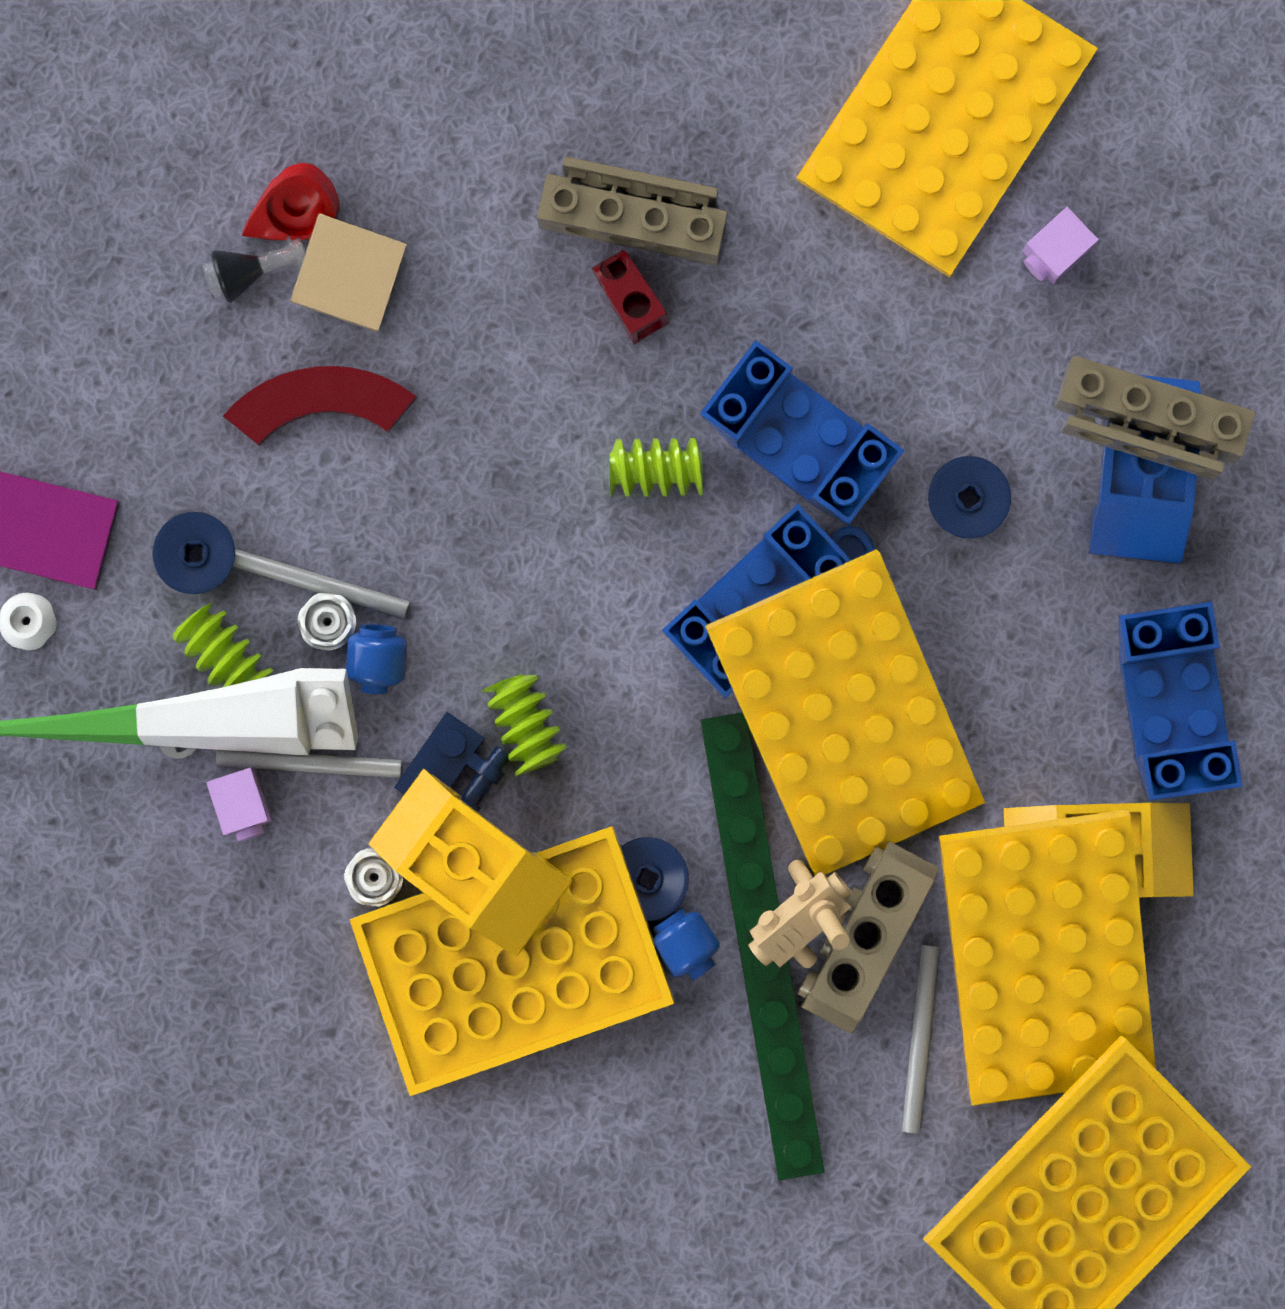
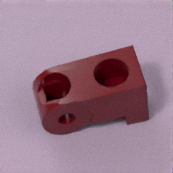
[591,250,669,345]

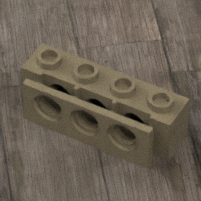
[537,156,727,266]
[1054,355,1256,480]
[797,842,939,1034]

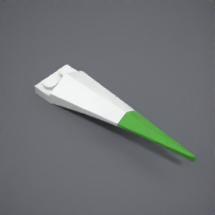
[0,668,358,756]

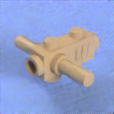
[748,860,853,968]

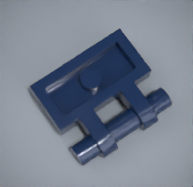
[394,712,509,812]

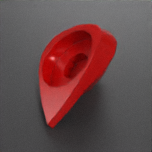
[242,163,340,240]

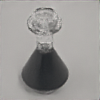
[202,236,305,303]

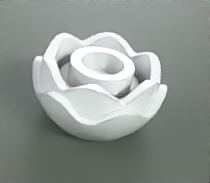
[0,593,57,650]
[298,593,356,650]
[344,848,403,906]

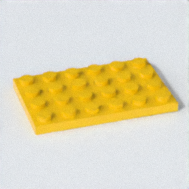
[796,0,1098,278]
[705,549,985,876]
[939,810,1156,1106]
[349,826,675,1096]
[923,1036,1251,1309]

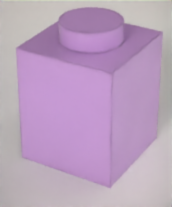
[1022,207,1099,285]
[206,767,273,842]

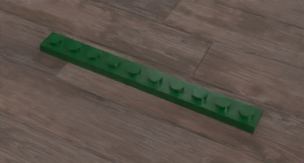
[700,712,825,1180]

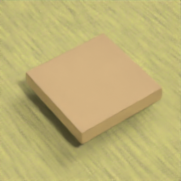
[290,213,407,332]

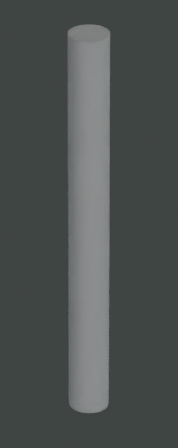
[233,548,410,619]
[216,750,402,778]
[901,945,940,1134]

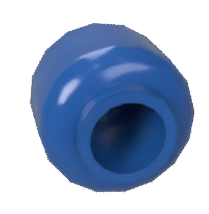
[346,624,407,694]
[652,908,720,980]

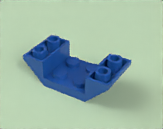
[700,340,905,525]
[1088,374,1201,564]
[662,504,851,699]
[1118,602,1243,801]

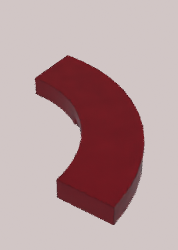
[223,366,417,446]

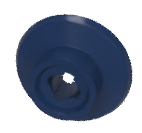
[928,456,1011,538]
[152,512,235,594]
[621,837,689,921]

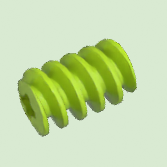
[609,438,703,498]
[172,602,274,687]
[482,674,568,777]

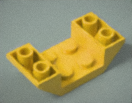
[368,769,573,956]
[1003,803,1194,898]

